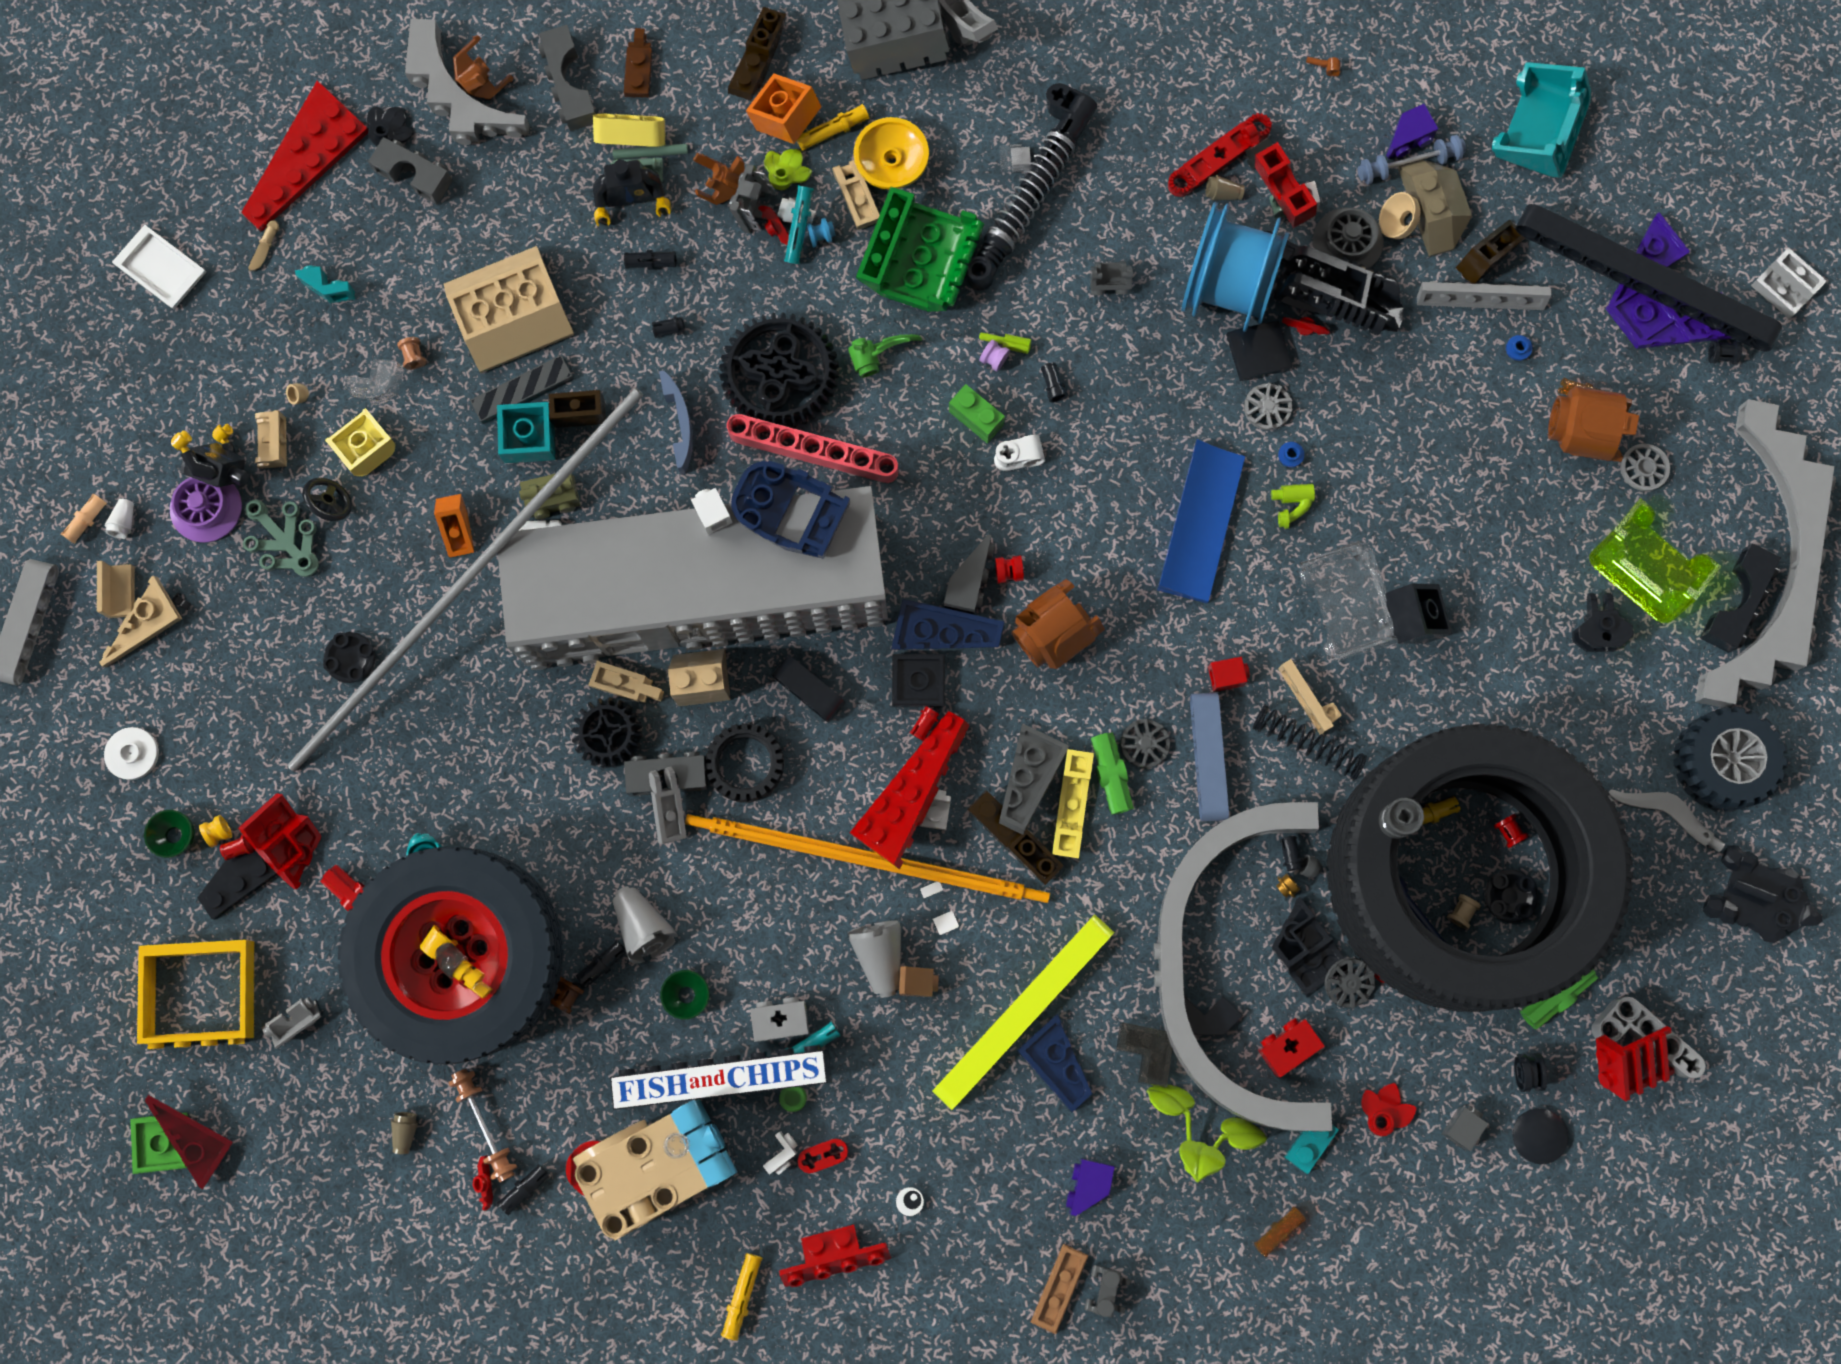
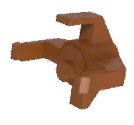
[453,35,514,99]
[693,153,745,205]

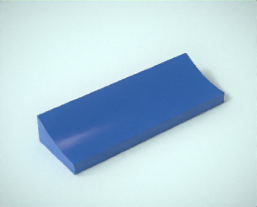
[1157,439,1245,603]

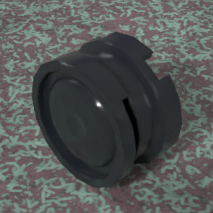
[1514,1053,1547,1092]

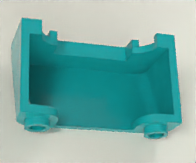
[1492,62,1591,178]

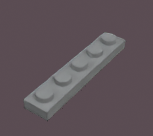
[1417,281,1551,310]

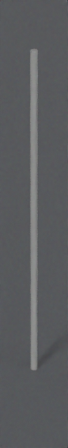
[287,388,643,772]

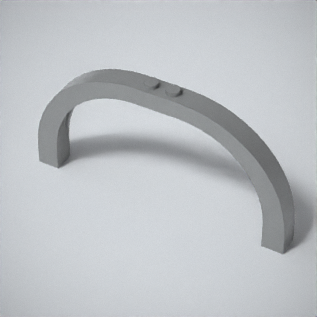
[1153,802,1332,1131]

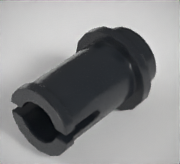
[652,315,685,338]
[1279,836,1304,871]

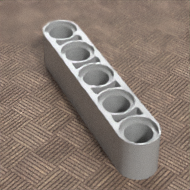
[0,559,59,686]

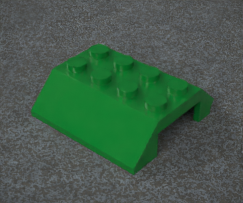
[856,187,984,312]

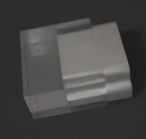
[999,144,1031,174]

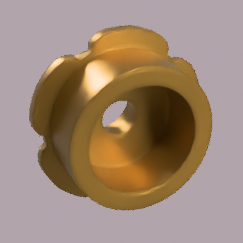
[1276,873,1301,898]

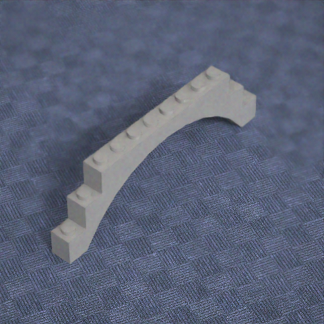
[1695,399,1836,708]

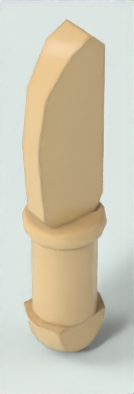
[248,220,279,271]

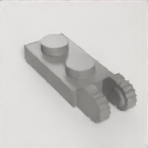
[649,766,687,844]

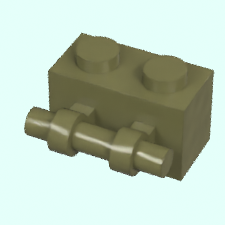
[519,473,581,519]

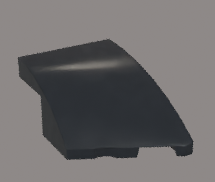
[1272,897,1348,997]

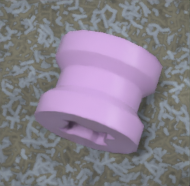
[979,339,1010,372]

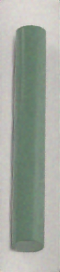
[613,144,688,160]

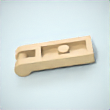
[832,160,879,230]

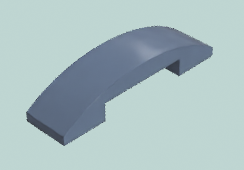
[659,371,693,475]

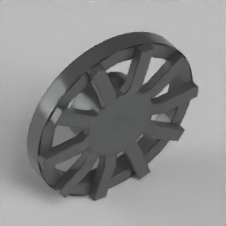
[1325,957,1375,1008]

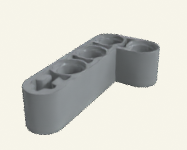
[1591,997,1706,1078]

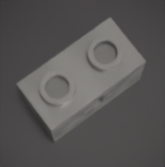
[750,997,810,1042]

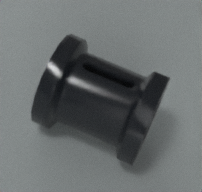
[1708,340,1742,365]

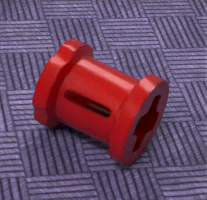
[1493,813,1529,848]

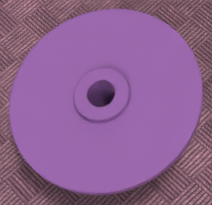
[170,477,242,543]

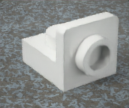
[920,790,951,830]

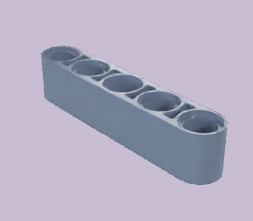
[1190,692,1229,822]

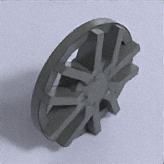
[1121,719,1170,768]

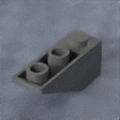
[944,535,995,615]

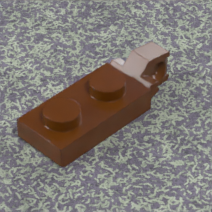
[623,28,653,98]

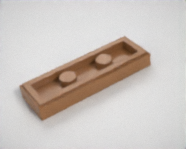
[1030,1244,1089,1334]

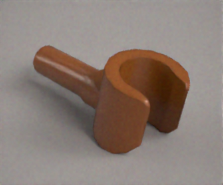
[1306,57,1340,77]

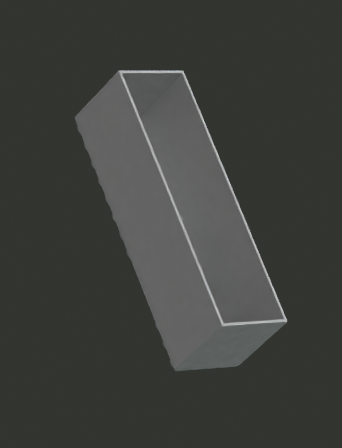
[496,486,888,670]

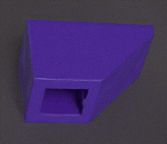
[1386,104,1438,159]
[1066,1158,1115,1216]

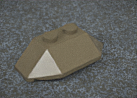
[1397,159,1472,257]

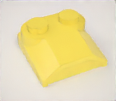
[325,408,395,476]

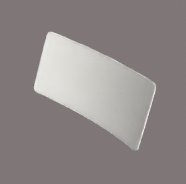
[920,882,959,935]

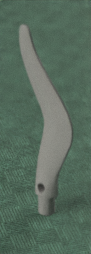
[1609,789,1725,852]

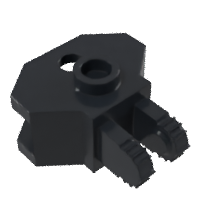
[1572,593,1634,652]

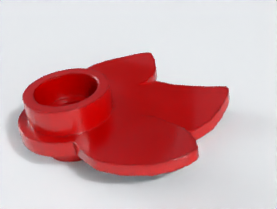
[1361,1083,1416,1136]

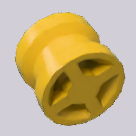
[199,815,233,848]

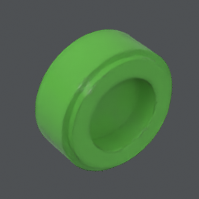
[779,1087,807,1112]

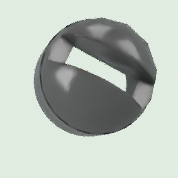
[1299,855,1322,878]

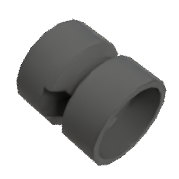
[1379,798,1424,839]

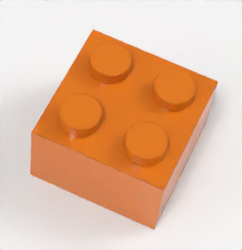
[746,74,822,144]

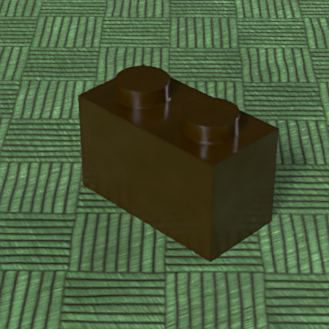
[549,390,606,428]

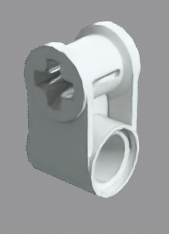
[994,435,1045,471]

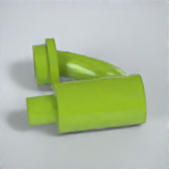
[1271,484,1315,529]

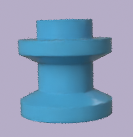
[806,218,836,248]

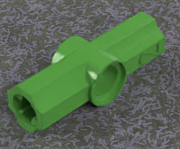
[1091,732,1134,815]
[1519,969,1598,1029]

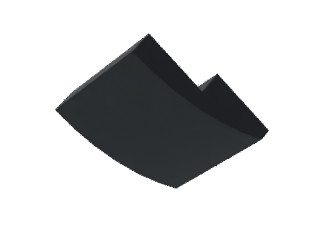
[1226,321,1293,381]

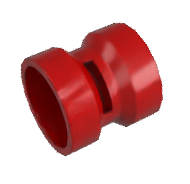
[995,555,1024,584]

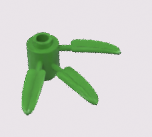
[848,334,922,378]

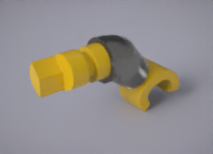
[420,925,492,999]

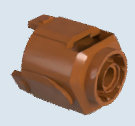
[1548,386,1639,462]
[1012,579,1105,669]

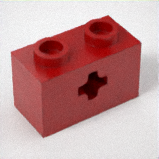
[1258,1018,1325,1077]

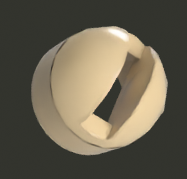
[286,383,309,404]

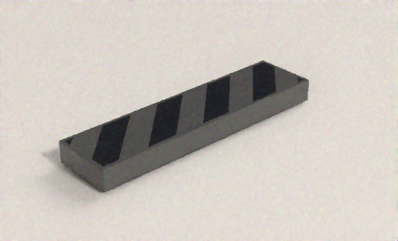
[470,355,573,424]

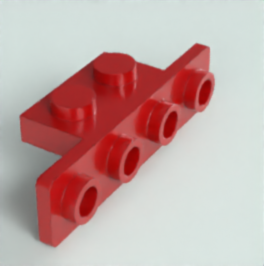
[779,1225,891,1287]

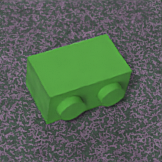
[949,384,1005,444]

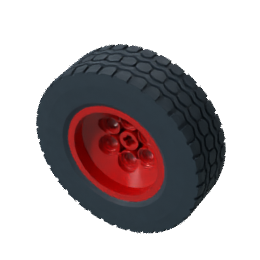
[338,847,564,1065]

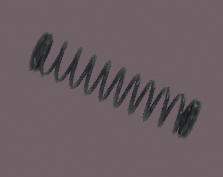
[1252,704,1367,781]

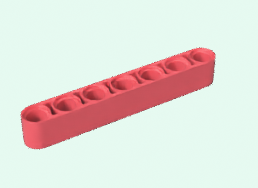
[727,414,899,483]

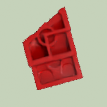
[238,793,322,890]

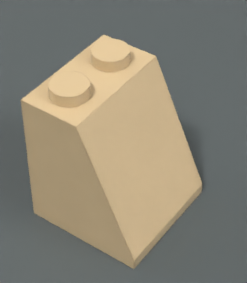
[668,649,731,706]

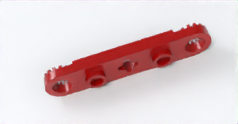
[1168,113,1272,197]

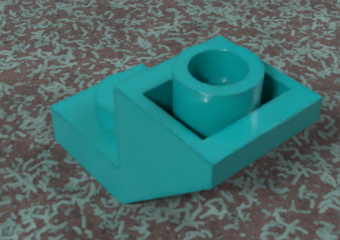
[295,265,355,303]

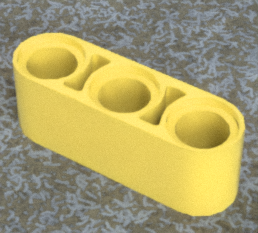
[593,114,665,147]

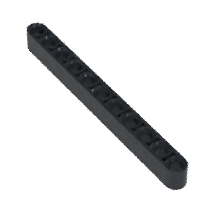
[1515,204,1782,352]

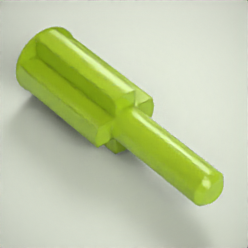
[979,332,1031,354]

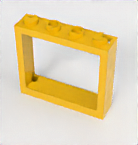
[137,940,254,1049]

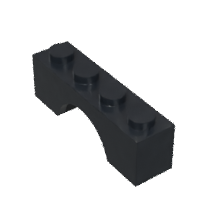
[1700,543,1781,653]

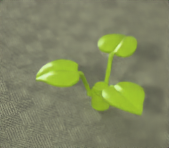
[1146,1085,1267,1183]

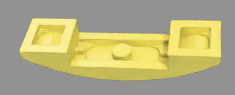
[1052,749,1094,859]

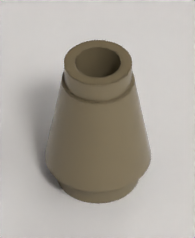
[1205,175,1245,200]
[391,1112,419,1154]

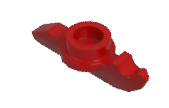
[758,205,789,245]
[1282,317,1330,336]
[473,1155,493,1211]

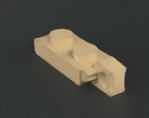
[589,661,664,703]

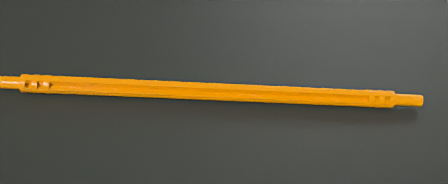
[685,814,1050,903]

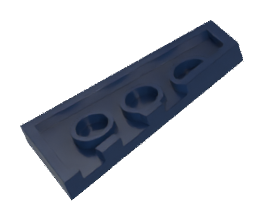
[891,599,1004,650]

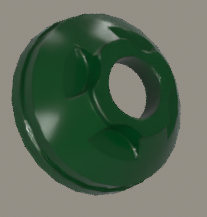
[144,810,195,858]
[660,970,710,1020]

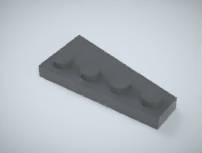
[999,723,1069,835]

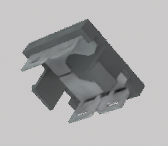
[729,164,776,234]

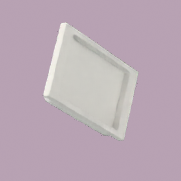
[112,225,206,310]

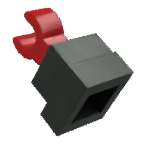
[1240,124,1272,169]

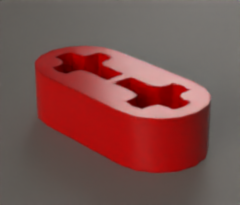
[798,1138,848,1173]

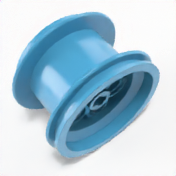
[1181,202,1289,332]

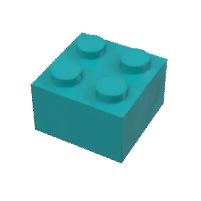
[497,402,556,463]

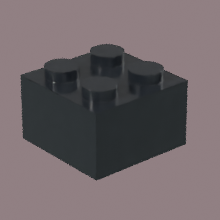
[1385,583,1453,644]

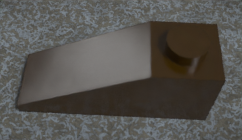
[1456,219,1526,284]

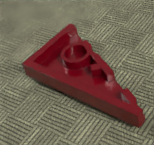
[145,1095,233,1189]

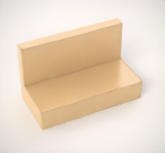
[97,561,135,618]

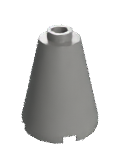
[613,886,678,964]
[848,920,901,998]

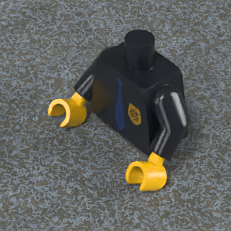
[593,160,671,227]
[171,424,250,487]

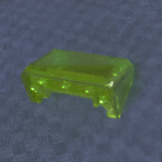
[1589,498,1722,623]

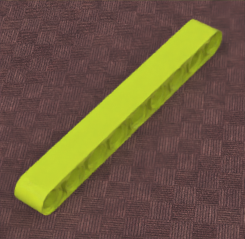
[932,914,1115,1110]

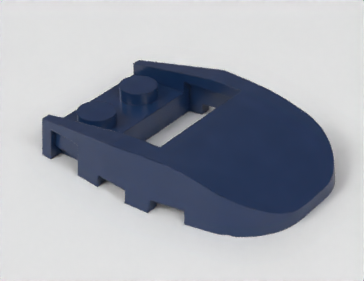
[731,461,850,559]

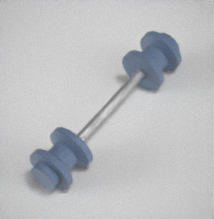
[1357,135,1466,185]

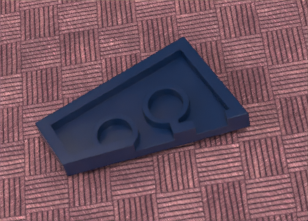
[1017,1014,1092,1113]

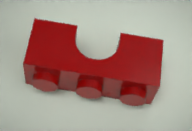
[1255,142,1317,228]

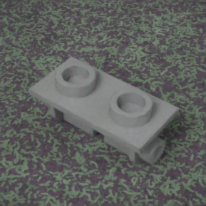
[262,997,321,1049]

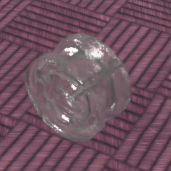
[663,1132,690,1159]

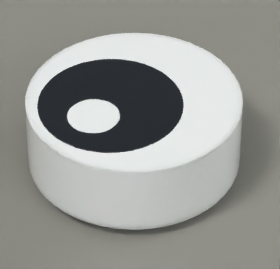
[896,1187,924,1216]

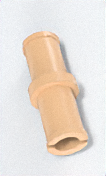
[61,494,107,544]

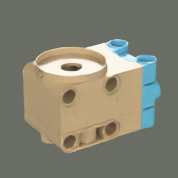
[573,1099,737,1241]

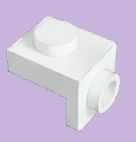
[763,1131,798,1175]

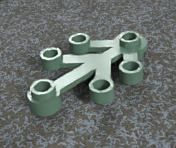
[243,500,319,577]

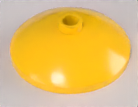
[854,117,929,190]

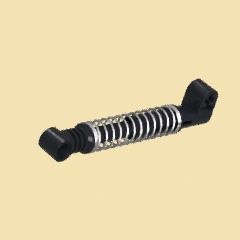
[967,83,1098,291]

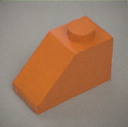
[434,494,474,558]

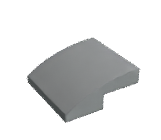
[1751,248,1827,319]

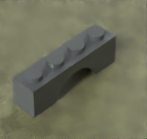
[537,25,596,131]

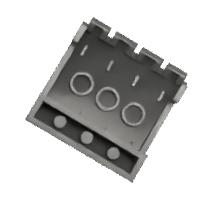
[837,0,951,80]

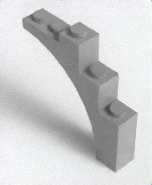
[939,0,998,45]
[405,19,530,145]

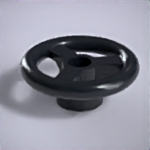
[302,478,352,521]

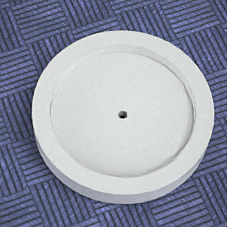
[104,727,159,780]

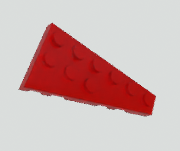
[241,81,369,232]
[850,711,970,870]

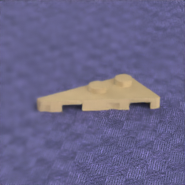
[99,576,182,667]

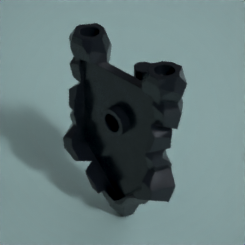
[1703,845,1823,943]

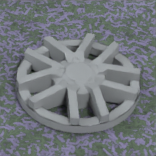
[1244,382,1293,430]
[1620,444,1670,492]

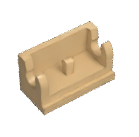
[255,410,287,468]

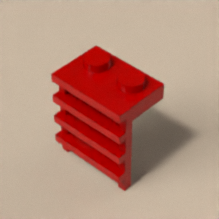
[1596,1026,1675,1101]

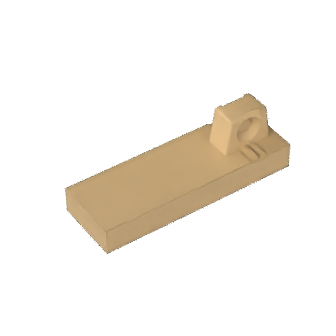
[1278,659,1341,735]

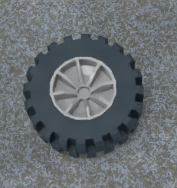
[1673,707,1788,812]

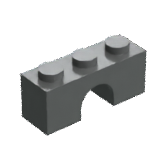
[368,137,453,205]
[624,752,708,796]

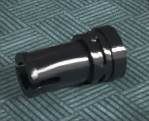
[1041,362,1069,403]

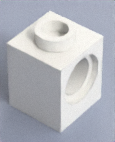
[691,488,732,535]

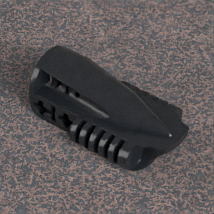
[1274,246,1403,336]

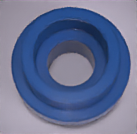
[1506,335,1532,361]
[1278,442,1304,468]

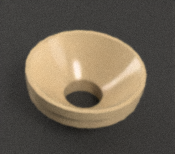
[1379,192,1421,239]

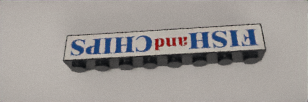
[610,1045,832,1110]

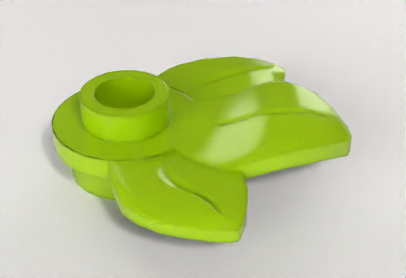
[764,149,812,190]

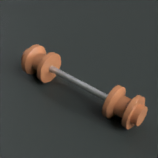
[448,1068,517,1183]

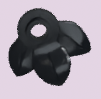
[366,106,414,146]

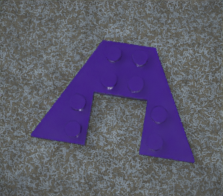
[1606,212,1731,349]

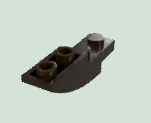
[728,7,786,101]
[967,790,1063,885]

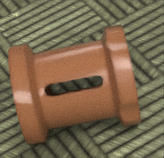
[397,337,426,370]

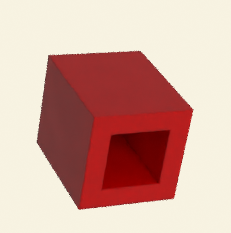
[1208,657,1250,692]

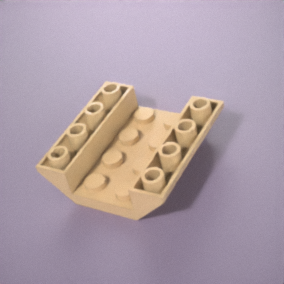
[444,246,574,373]

